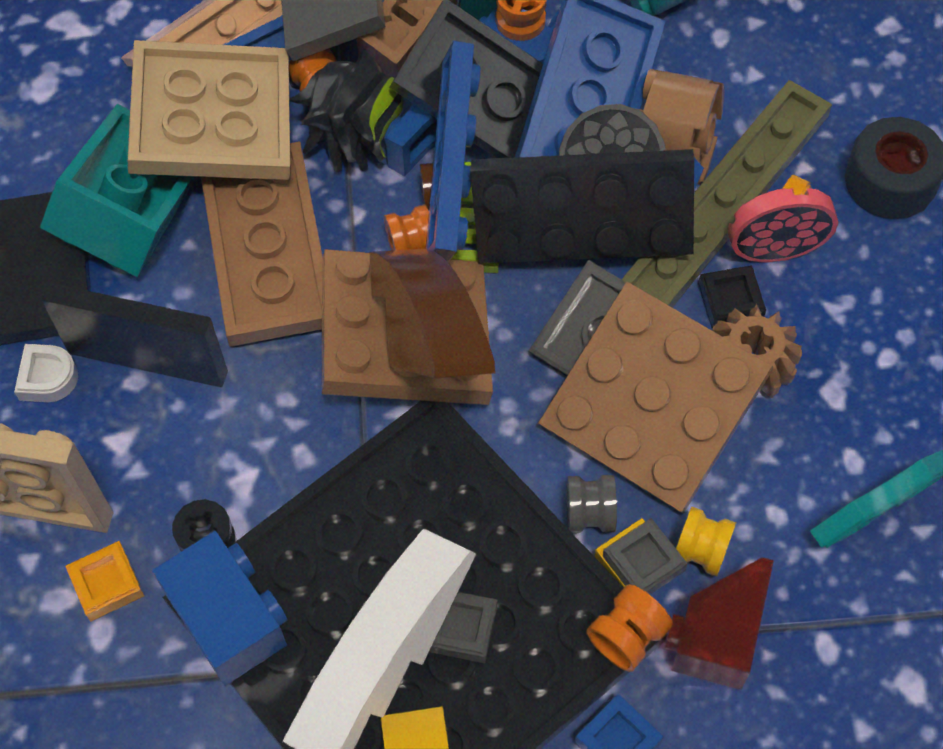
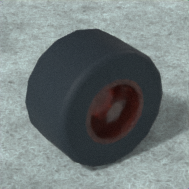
[845,117,943,219]

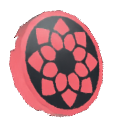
[728,188,839,263]

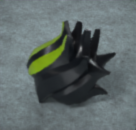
[289,49,404,173]

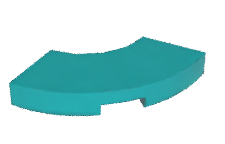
[810,450,943,548]

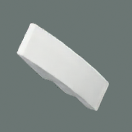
[283,529,476,749]

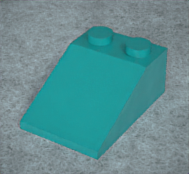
[40,104,196,277]

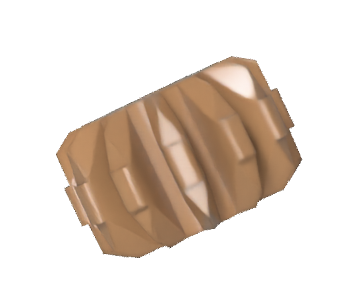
[712,305,802,398]

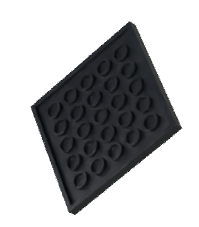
[163,401,667,749]

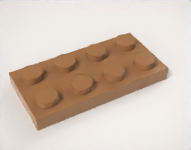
[201,141,323,346]

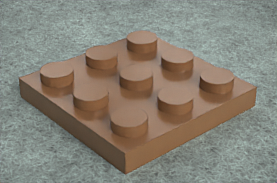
[322,249,493,405]
[538,282,773,514]

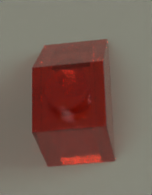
[664,557,774,690]

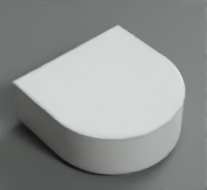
[14,344,78,402]

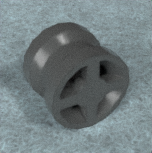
[566,475,617,533]

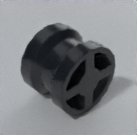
[172,499,237,552]

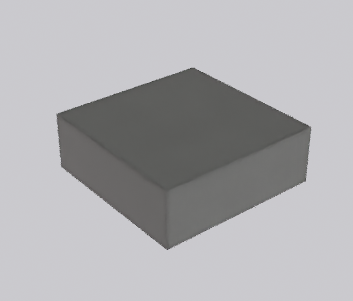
[603,518,688,595]
[429,592,497,663]

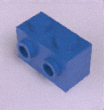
[152,530,288,686]

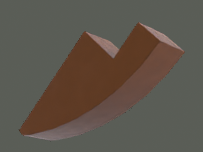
[369,249,495,378]

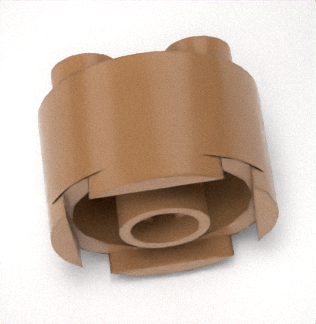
[637,69,724,184]

